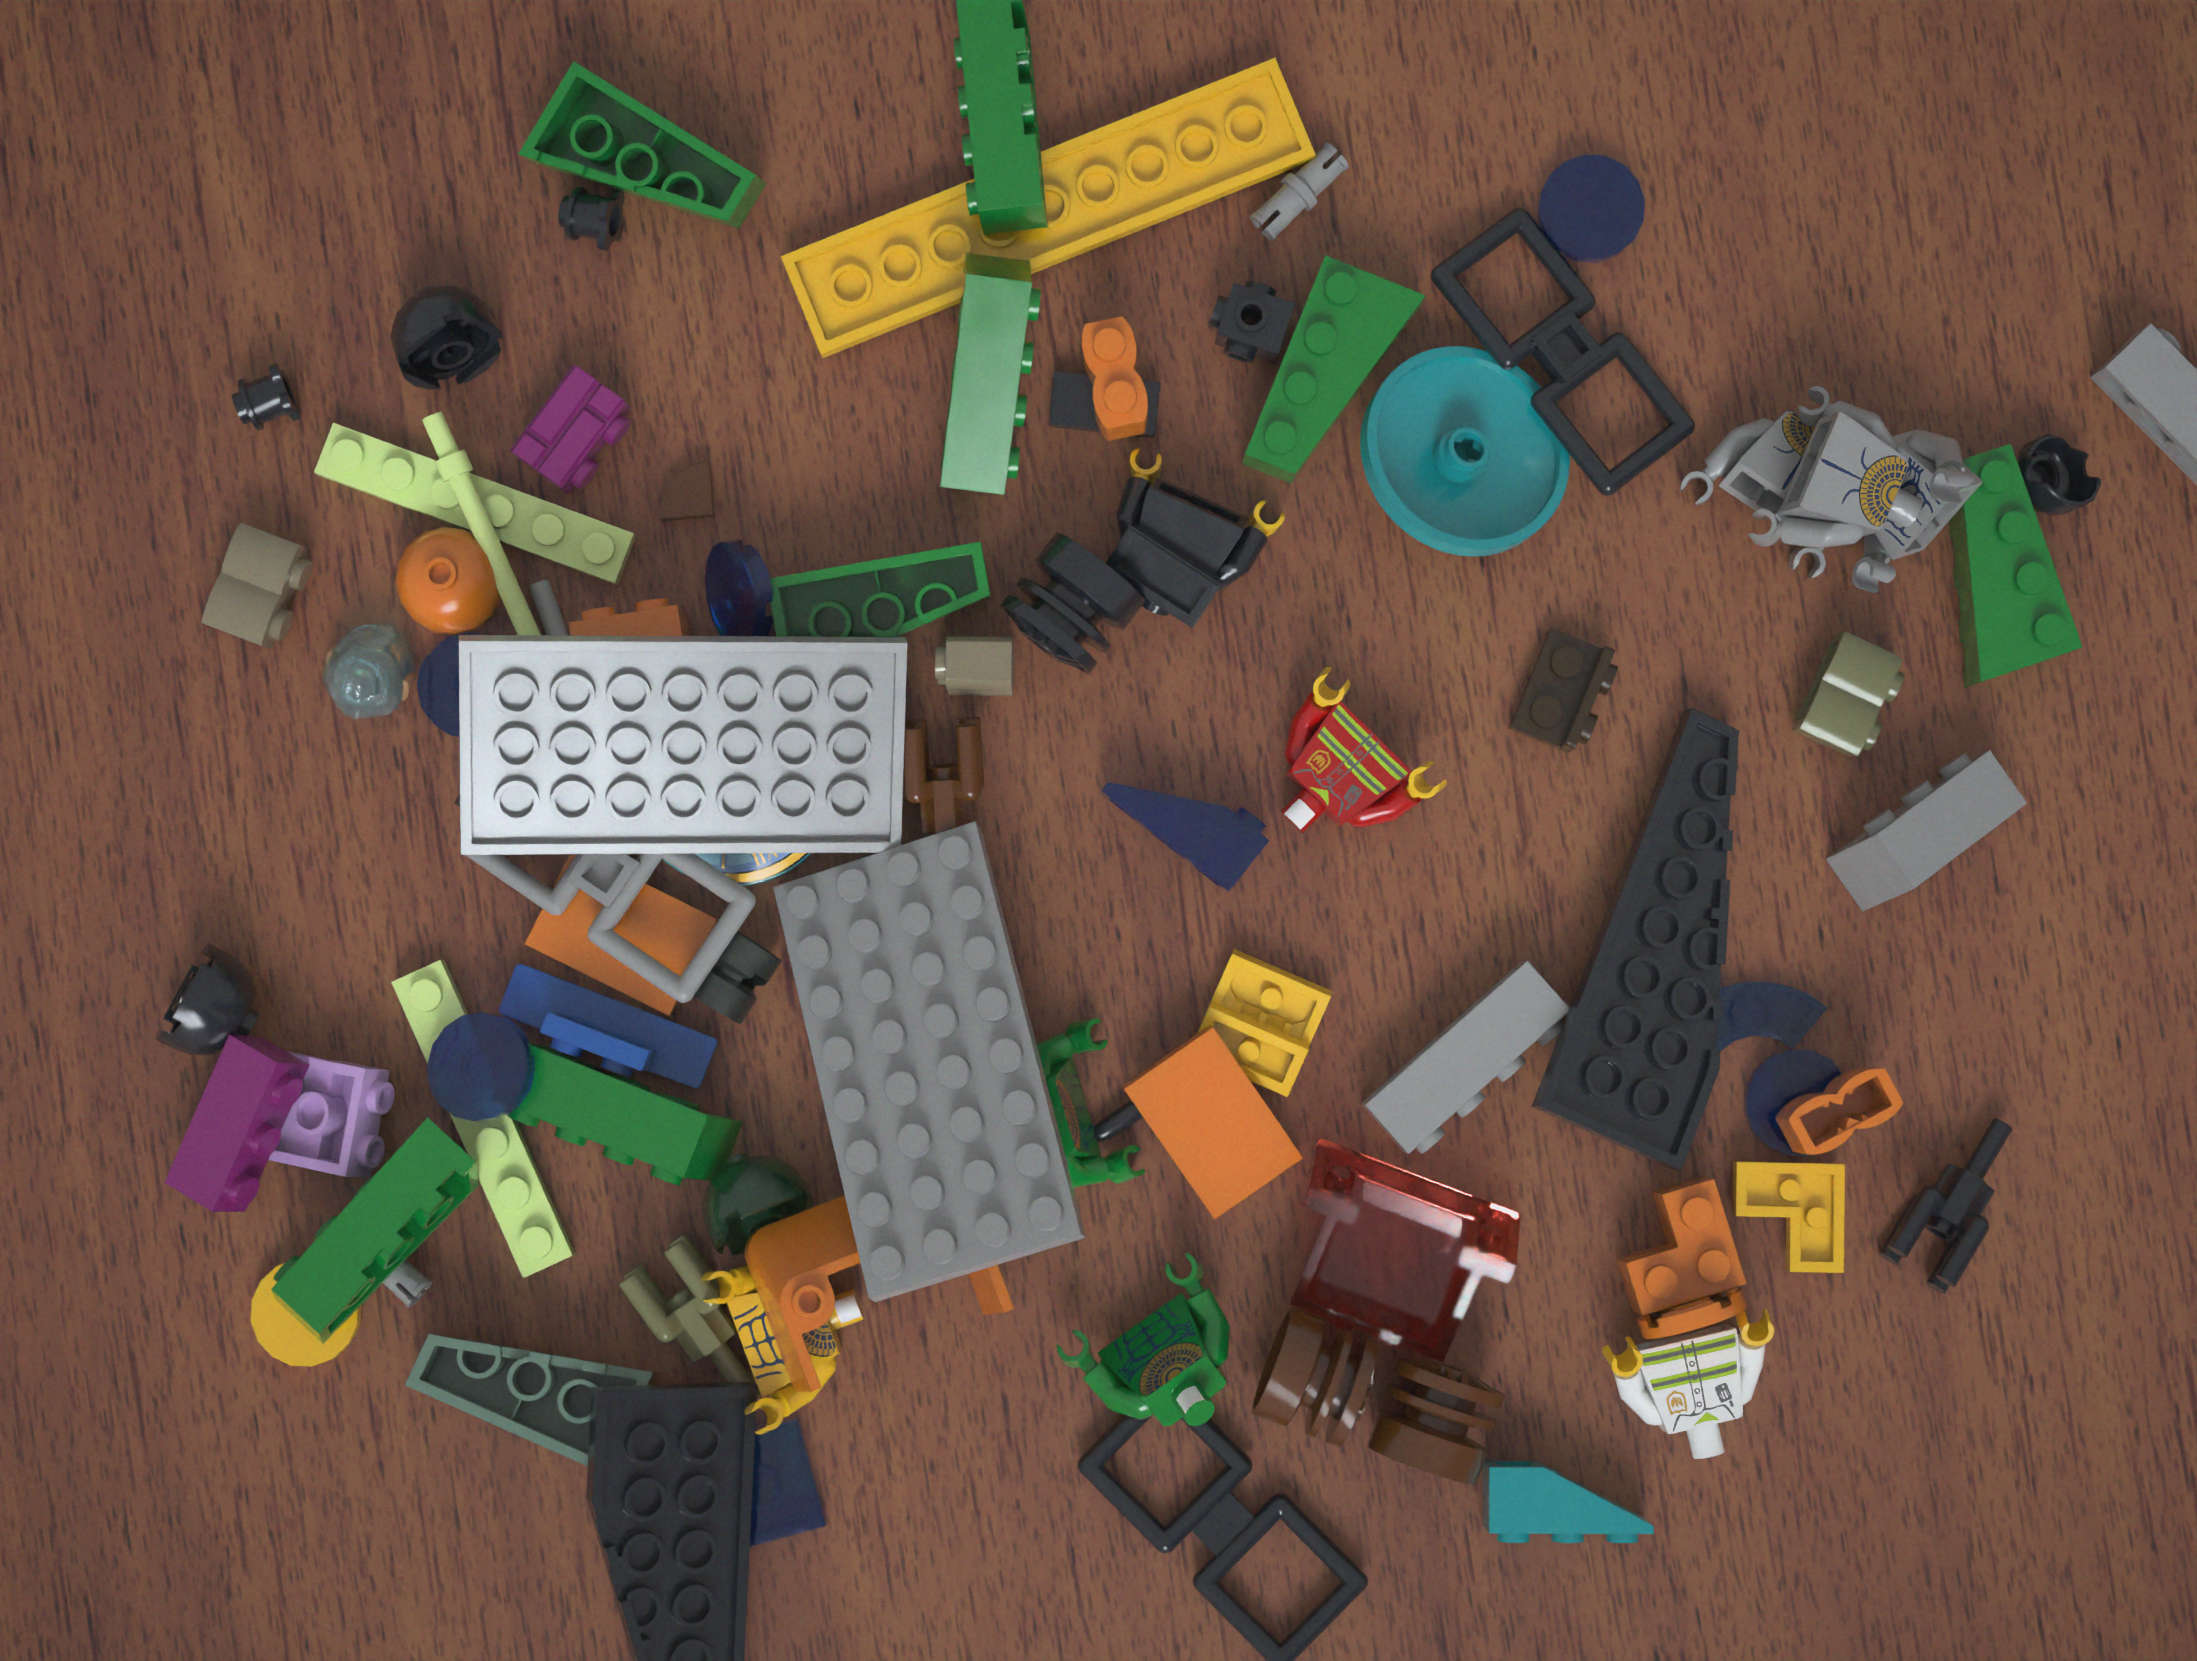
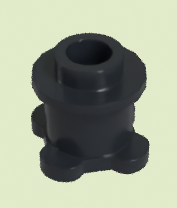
[558,187,625,251]
[232,363,301,431]

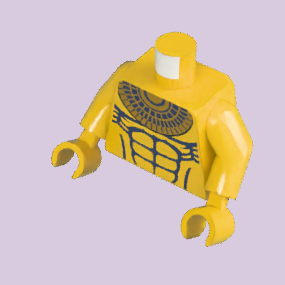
[700,1266,864,1435]

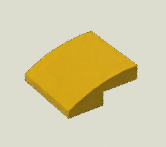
[1197,949,1332,1097]

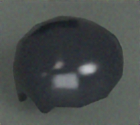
[2017,434,2101,516]

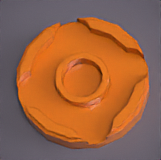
[1636,1287,1747,1339]

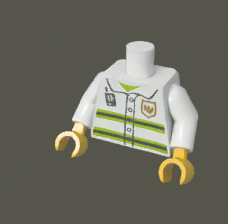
[1602,1309,1774,1459]

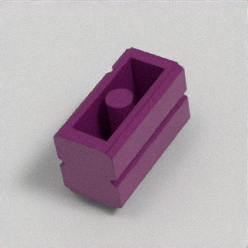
[510,364,631,494]

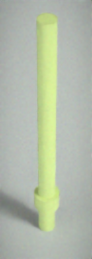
[422,411,541,635]

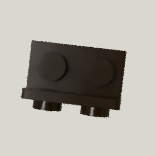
[1508,628,1618,753]

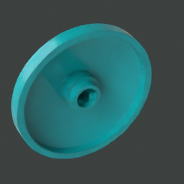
[1360,346,1570,557]

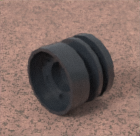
[1001,532,1145,675]

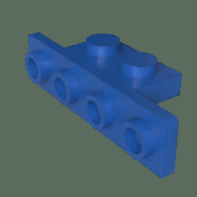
[499,964,718,1088]

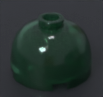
[702,1153,814,1255]

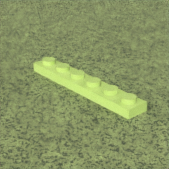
[314,423,636,586]
[391,960,575,1278]

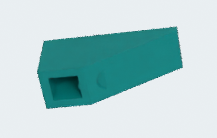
[1483,1460,1654,1543]

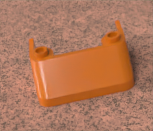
[745,1195,1014,1392]

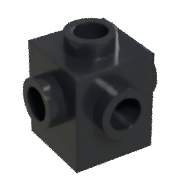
[1209,281,1295,364]

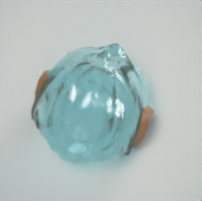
[322,622,417,720]

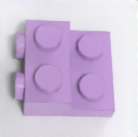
[268,1051,395,1177]

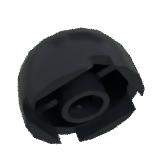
[391,286,503,390]
[156,943,259,1055]

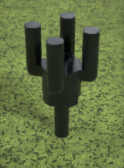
[1879,1118,2013,1294]

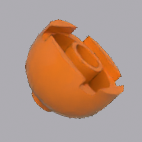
[395,527,503,636]

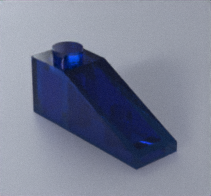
[1101,782,1269,893]

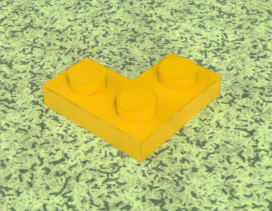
[1732,1161,1845,1273]

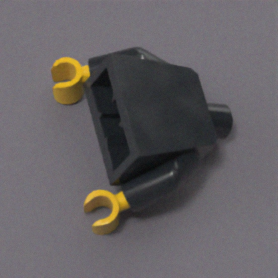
[1116,448,1285,616]

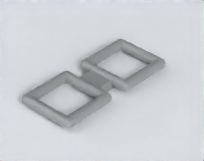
[466,854,756,1003]

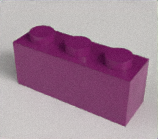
[164,1034,310,1212]

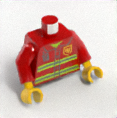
[1280,667,1447,833]

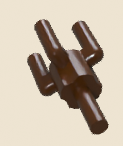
[904,717,984,834]

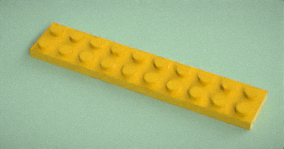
[781,58,1316,358]

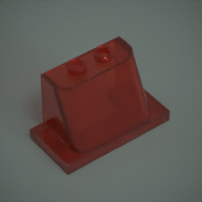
[1290,1138,1521,1362]

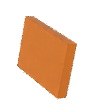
[525,854,719,1016]
[1122,1024,1303,1220]

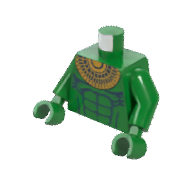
[1037,1018,1145,1188]
[1056,1253,1230,1426]

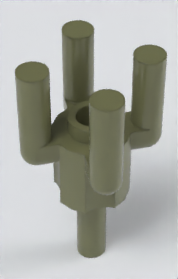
[618,1232,761,1398]

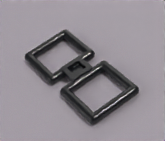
[1431,208,1695,496]
[1078,1415,1368,1661]

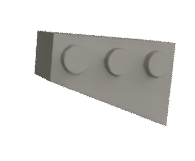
[1826,750,2027,912]

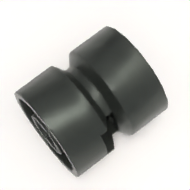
[694,931,782,1024]

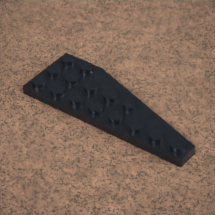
[1531,708,1739,1170]
[586,1382,757,1661]

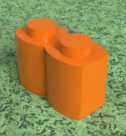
[1082,316,1148,441]
[1775,1067,1904,1155]

